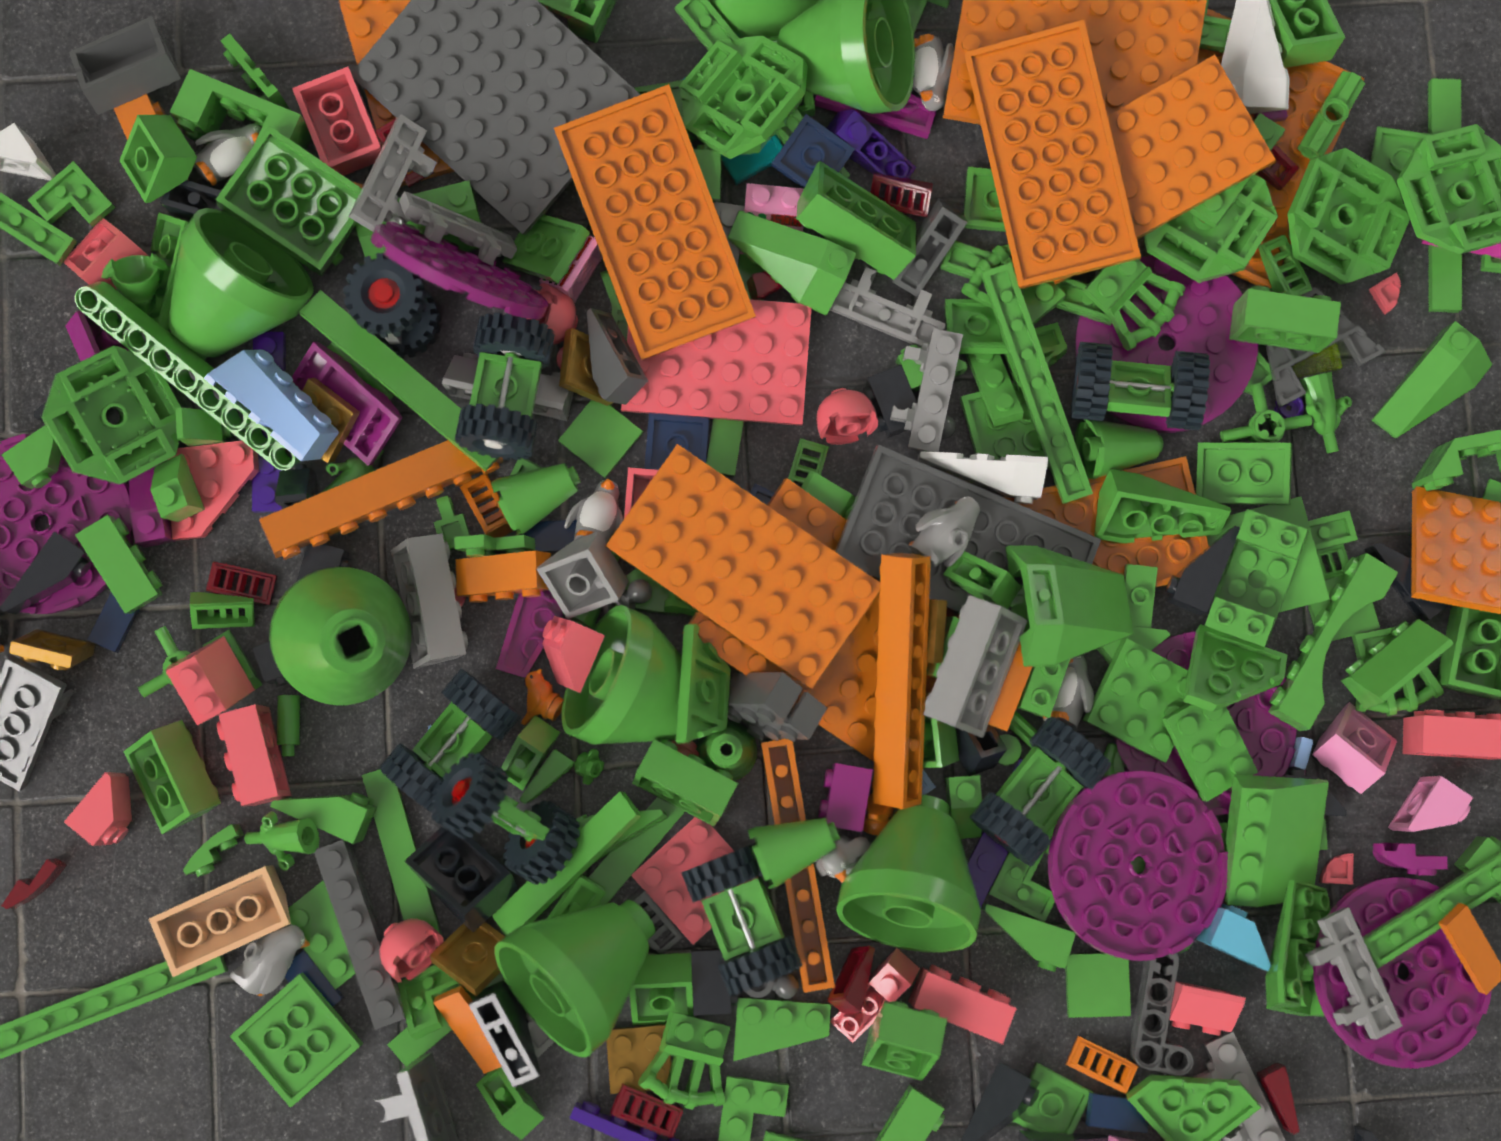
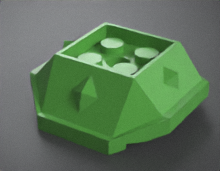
[679,35,808,159]
[1396,124,1501,254]
[1287,148,1410,285]
[1144,174,1278,283]
[41,345,181,484]

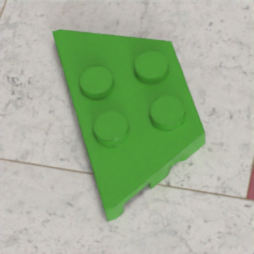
[676,624,731,744]

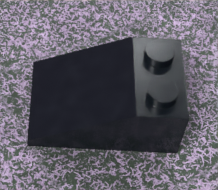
[405,827,519,933]

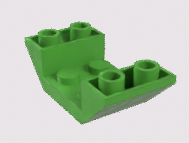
[1412,430,1501,491]

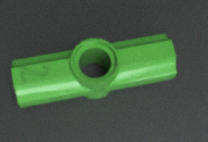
[1297,71,1365,160]

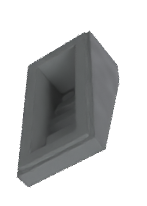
[619,887,683,954]

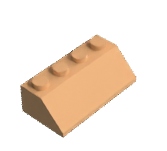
[149,865,291,977]

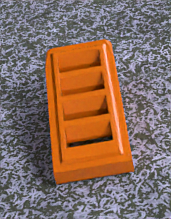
[460,474,513,538]
[1065,1036,1138,1094]

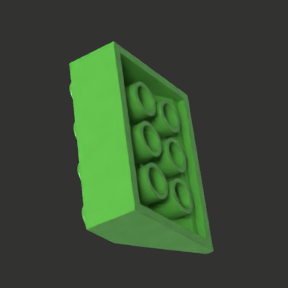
[215,125,362,277]
[1224,774,1329,907]

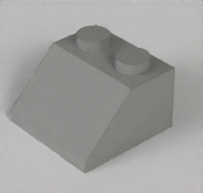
[537,531,629,619]

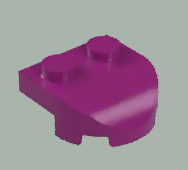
[1373,843,1448,875]

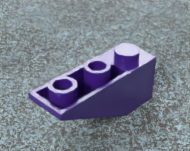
[827,110,916,191]

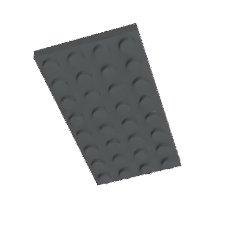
[835,445,1101,633]

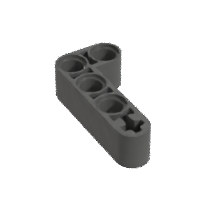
[1129,953,1194,1075]

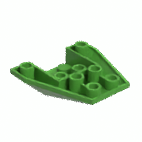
[1006,545,1134,667]
[1266,879,1331,1017]

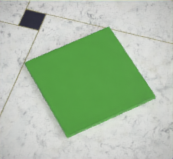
[1206,496,1330,612]

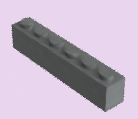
[314,840,405,1030]

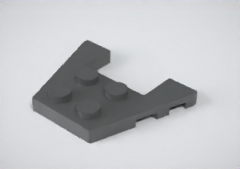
[1266,287,1386,408]

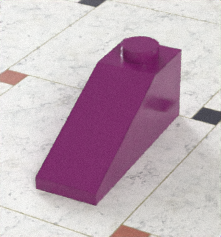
[129,463,176,548]

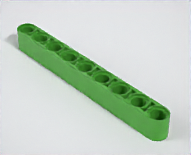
[75,281,301,471]

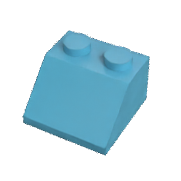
[1196,904,1271,971]

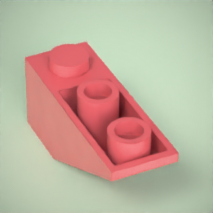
[830,948,920,1043]

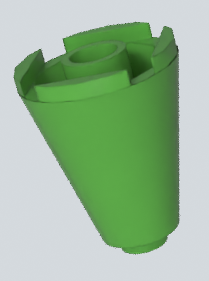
[1075,419,1163,479]
[491,463,581,536]
[696,721,757,781]
[748,818,840,889]

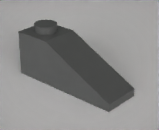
[892,198,967,297]
[587,308,648,405]

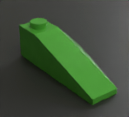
[727,210,856,316]
[148,213,189,331]
[1372,321,1492,439]
[1094,469,1231,543]

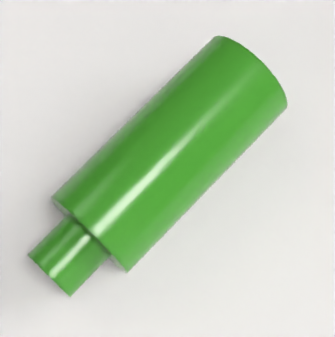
[277,695,300,757]

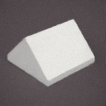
[0,123,56,180]

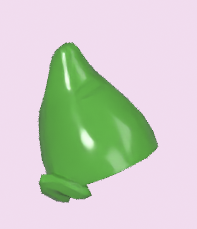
[101,253,169,315]

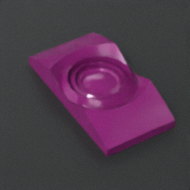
[292,342,402,466]

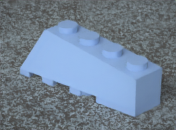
[204,349,339,461]

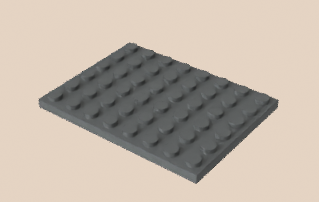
[351,0,641,235]

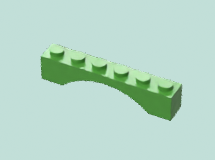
[1268,553,1398,731]

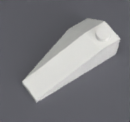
[1221,0,1290,114]
[918,452,1048,504]

